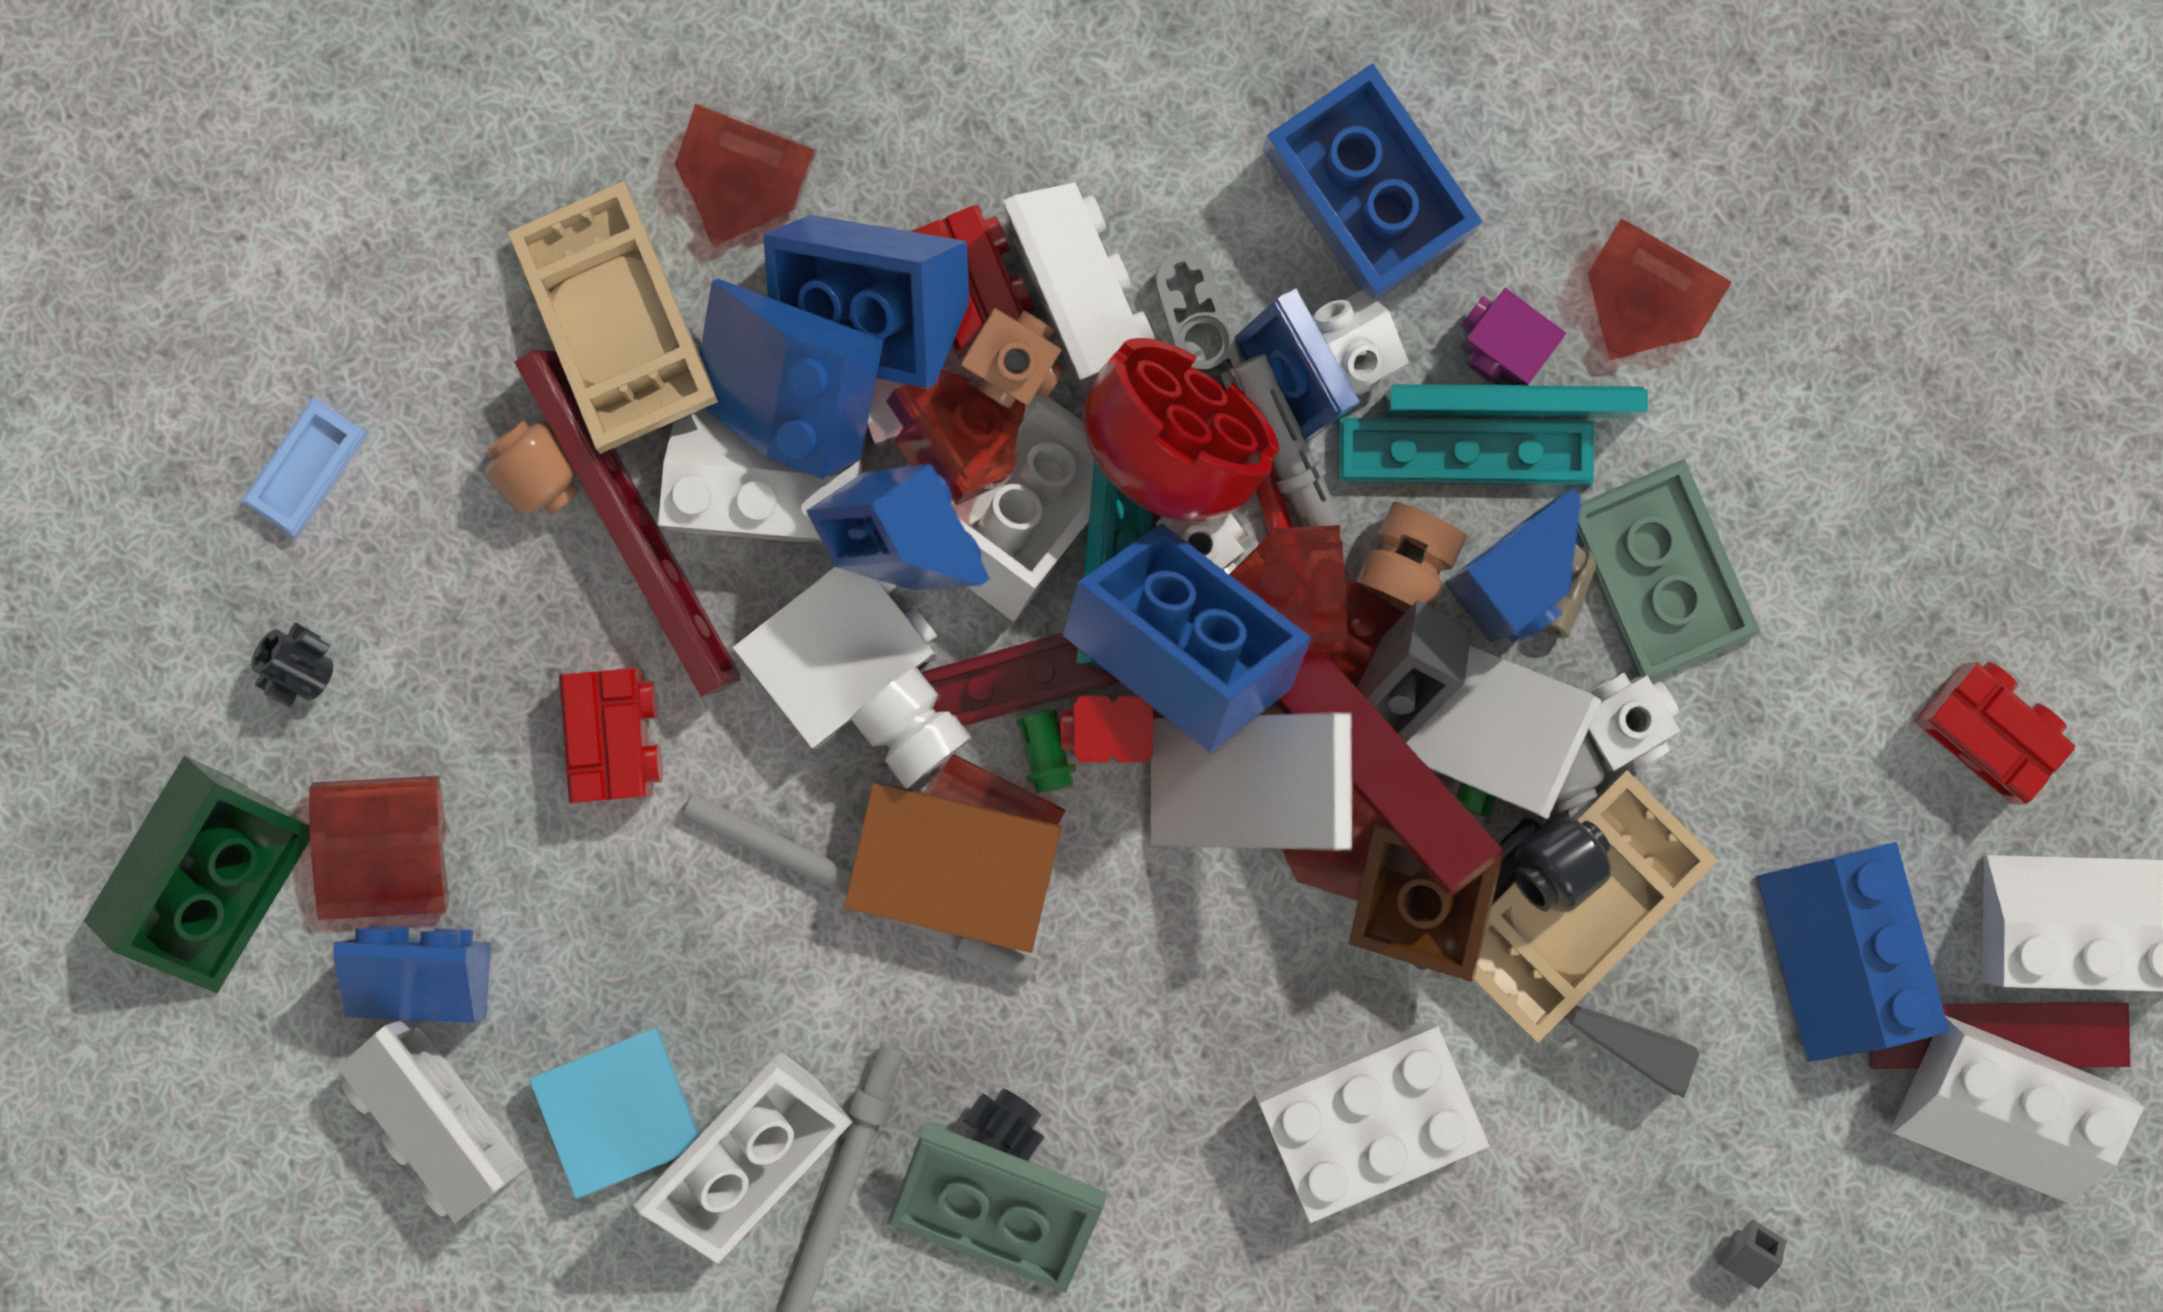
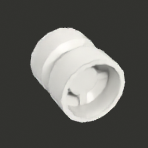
[850,667,972,790]

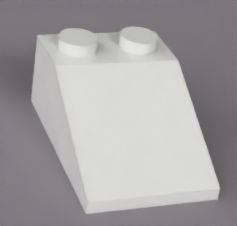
[949,393,1094,622]

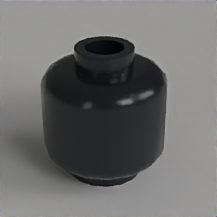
[1513,816,1611,913]

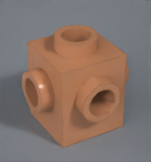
[961,307,1066,408]

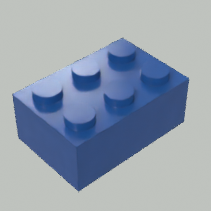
[1262,63,1483,301]
[1062,523,1311,753]

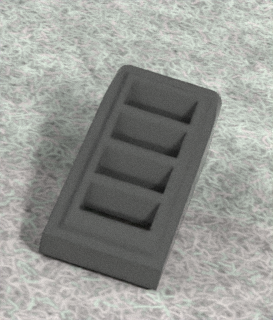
[1564,1005,1700,1098]

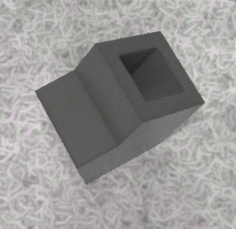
[1717,1219,1787,1290]

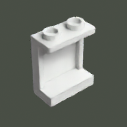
[733,567,937,749]

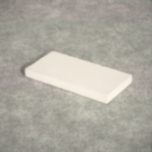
[1151,714,1351,849]

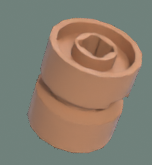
[1354,502,1468,611]

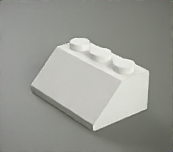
[1003,182,1156,396]
[658,408,867,545]
[1982,855,2163,991]
[1890,1016,2144,1204]
[338,1020,528,1223]
[634,1052,852,1263]

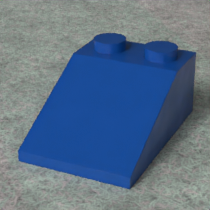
[700,279,884,479]

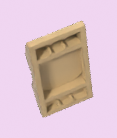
[508,181,718,454]
[1474,770,1718,1043]

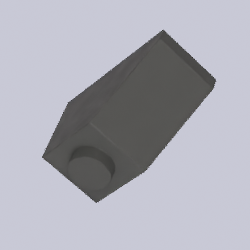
[1357,600,1472,742]

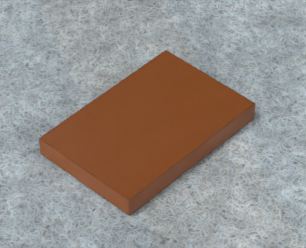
[844,781,1062,953]

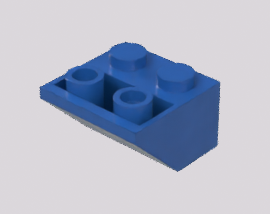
[806,464,990,590]
[333,925,491,1023]

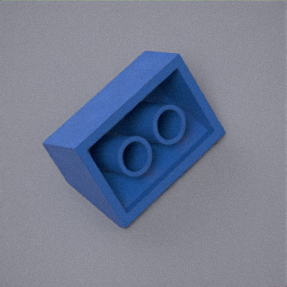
[763,215,969,388]
[1444,488,1581,643]
[1756,842,1950,1062]

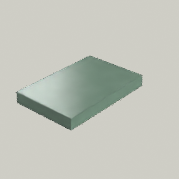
[1577,458,1761,681]
[887,1122,1108,1293]

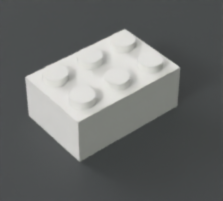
[1255,1020,1490,1224]

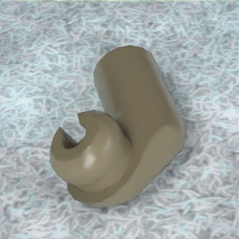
[1542,544,1596,638]

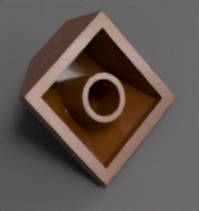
[1349,819,1502,982]

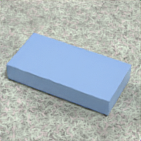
[241,397,369,538]

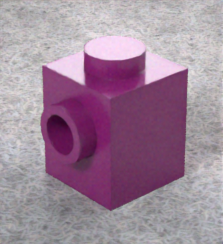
[1460,288,1567,385]

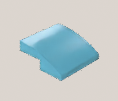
[529,1026,700,1199]

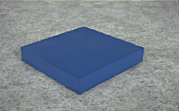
[1234,289,1360,441]

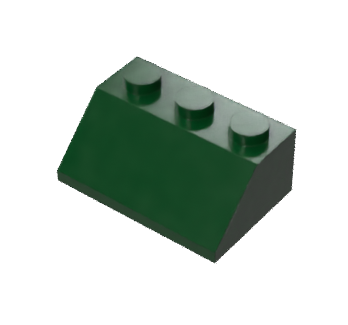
[83,755,317,993]

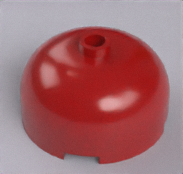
[1083,338,1280,522]

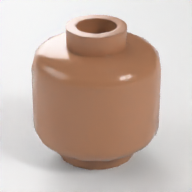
[485,420,579,515]

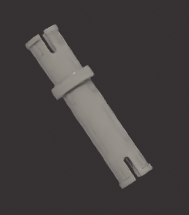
[1228,353,1346,543]

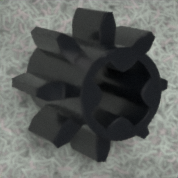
[251,623,333,708]
[963,1088,1045,1161]

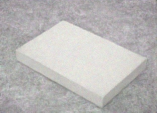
[1406,646,1601,819]

